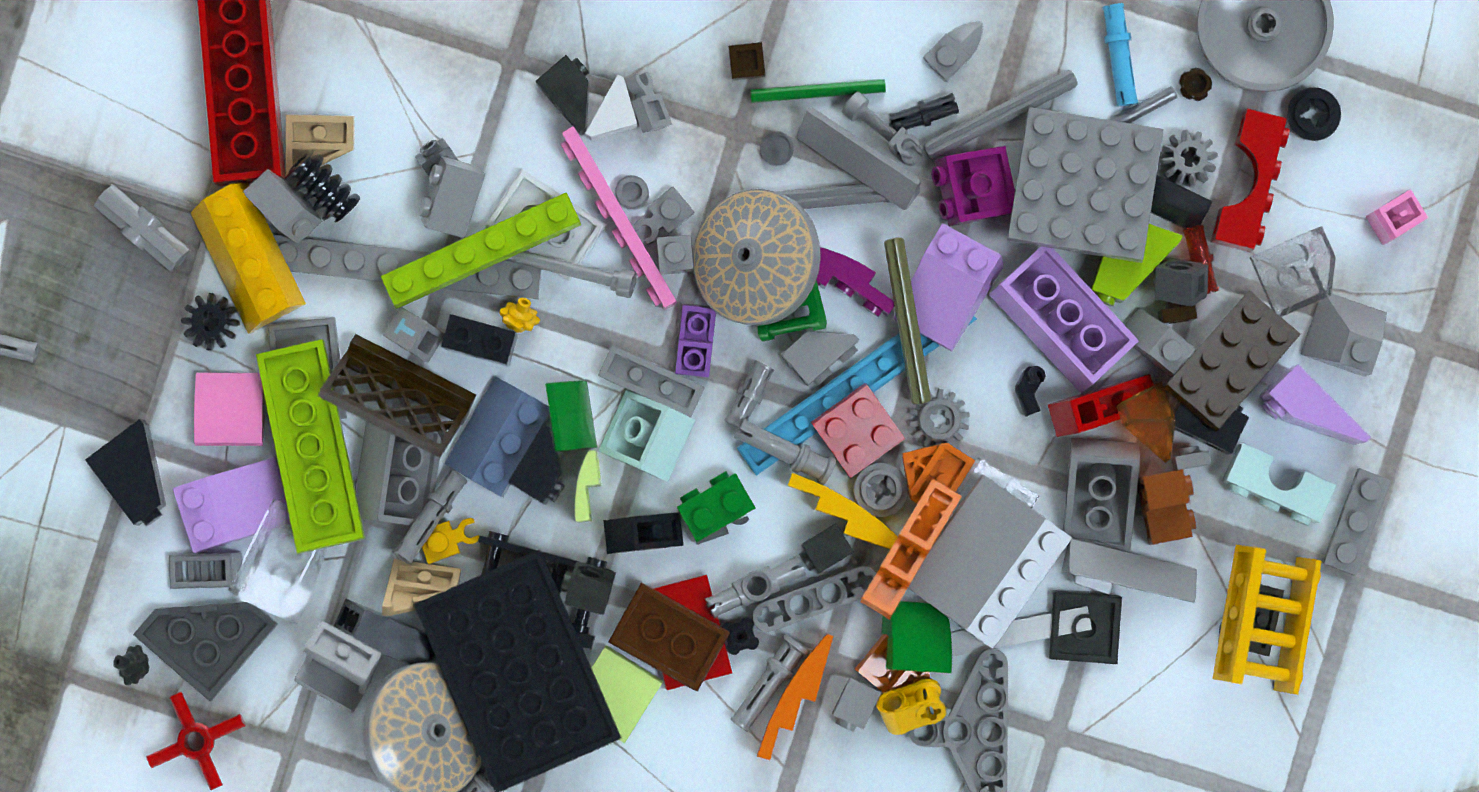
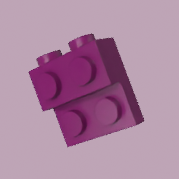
[931,146,1015,227]

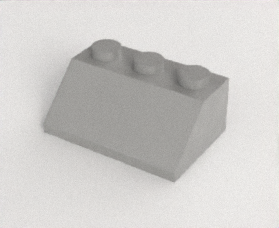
[356,419,441,526]

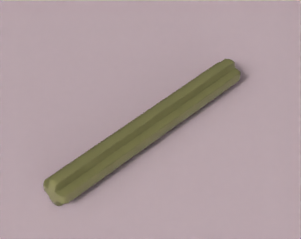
[884,237,931,404]

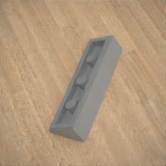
[797,107,921,210]
[1061,539,1197,603]

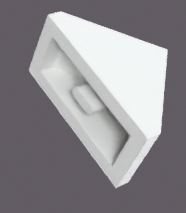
[585,75,638,141]

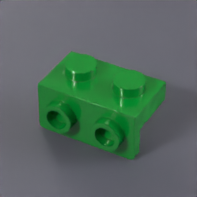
[677,471,756,542]

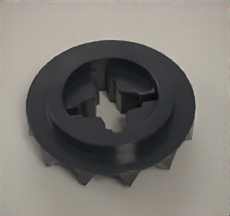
[1287,87,1341,141]

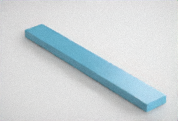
[737,316,977,476]

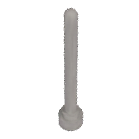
[506,251,637,298]

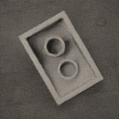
[1063,438,1140,552]

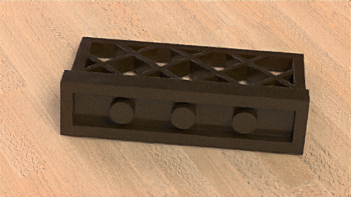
[318,334,476,458]

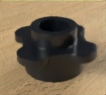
[722,617,759,655]

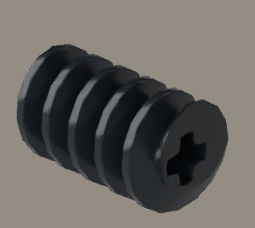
[285,149,360,222]

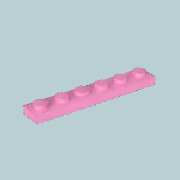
[560,126,677,310]

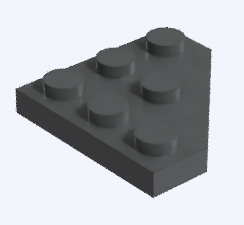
[133,602,278,701]

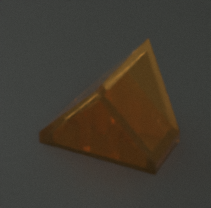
[1116,381,1176,463]

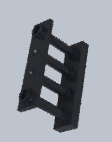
[478,531,613,649]

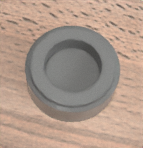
[615,175,649,210]

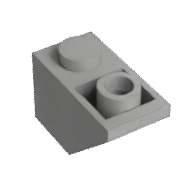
[781,332,859,386]

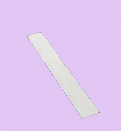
[951,606,1092,657]

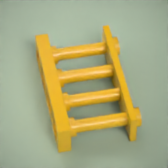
[1212,545,1322,695]

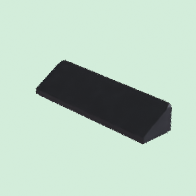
[1151,175,1212,234]

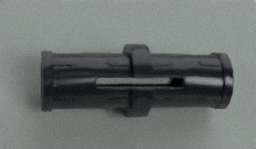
[888,93,959,132]

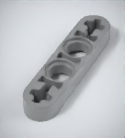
[753,566,876,632]

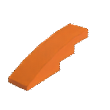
[860,479,962,619]
[757,634,834,760]

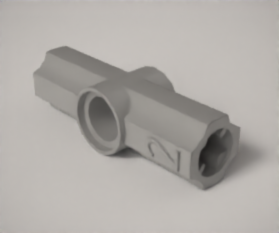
[94,184,191,272]

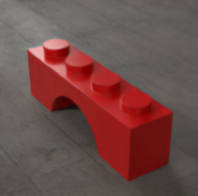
[1210,108,1290,252]

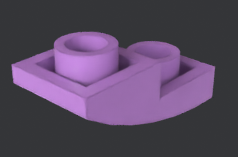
[675,304,716,377]

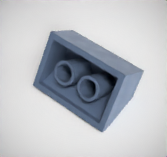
[444,376,550,497]

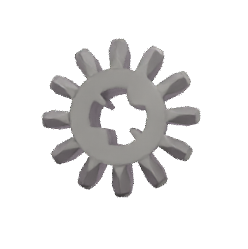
[1159,130,1218,188]

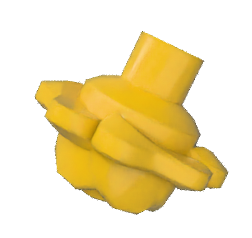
[499,298,540,333]

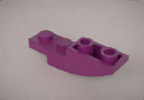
[816,247,895,317]

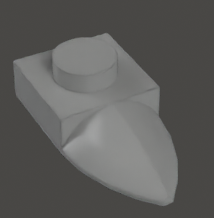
[923,22,983,82]

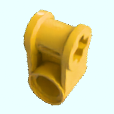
[876,679,946,735]

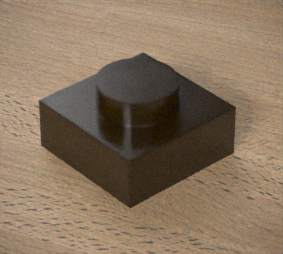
[728,42,766,81]
[1158,302,1197,325]

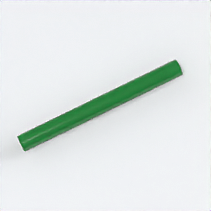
[750,79,886,103]

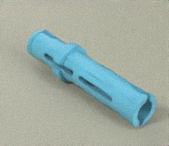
[1102,3,1138,107]

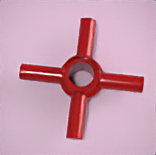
[146,692,246,791]

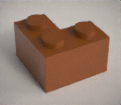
[1137,469,1196,545]

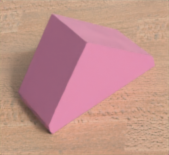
[1365,189,1428,245]

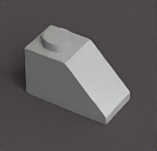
[243,169,322,243]
[1125,308,1196,377]

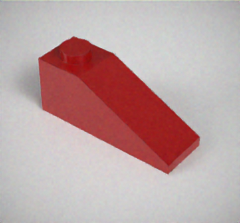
[1047,374,1159,437]

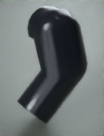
[1015,366,1046,417]

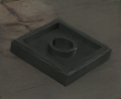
[1049,591,1122,664]

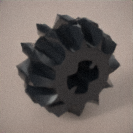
[181,293,240,351]

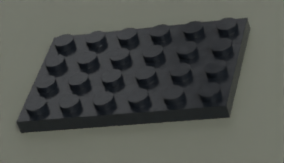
[413,549,622,792]

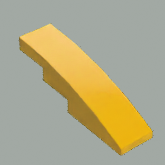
[788,473,898,549]

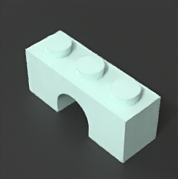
[1222,443,1337,526]

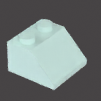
[599,390,695,482]

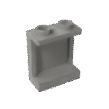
[294,620,382,713]

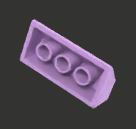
[989,246,1139,394]

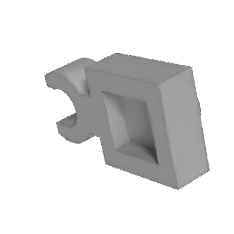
[626,72,672,133]
[633,186,695,245]

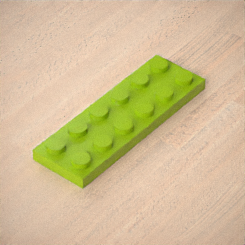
[256,339,365,554]

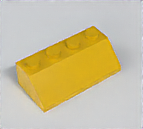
[191,182,306,334]

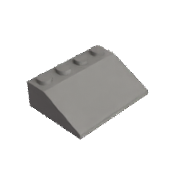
[908,474,1072,649]

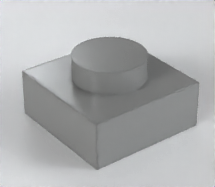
[1171,446,1211,471]

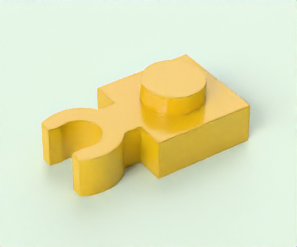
[422,518,480,564]

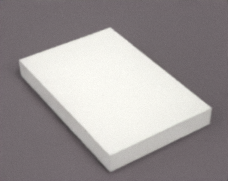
[485,169,607,281]

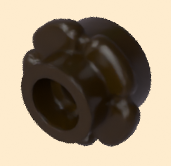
[1179,68,1212,101]

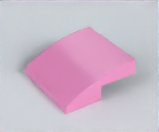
[194,373,265,446]

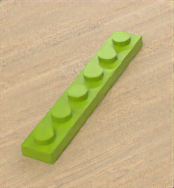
[381,192,581,309]

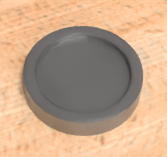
[760,132,794,166]

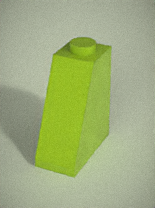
[1090,224,1183,306]

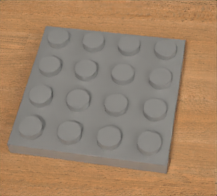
[1007,107,1164,263]

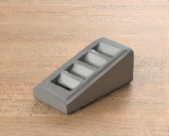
[169,552,243,589]

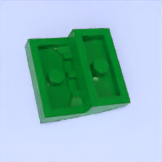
[545,381,598,452]
[881,601,952,673]

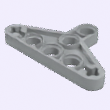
[908,648,1008,792]

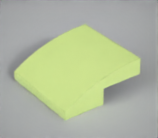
[575,450,602,523]
[592,645,663,743]

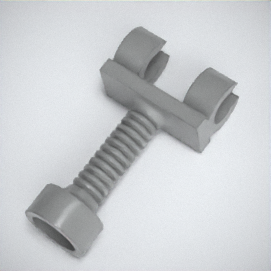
[842,92,923,166]

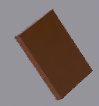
[608,582,730,692]

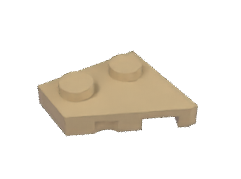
[286,114,355,175]
[382,559,461,616]

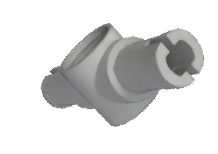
[705,555,806,618]

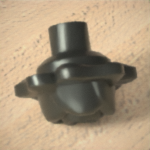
[113,645,150,686]

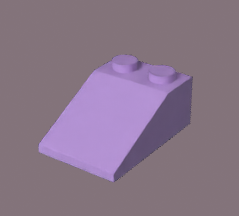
[894,223,1004,352]
[1259,364,1371,445]
[173,457,291,553]

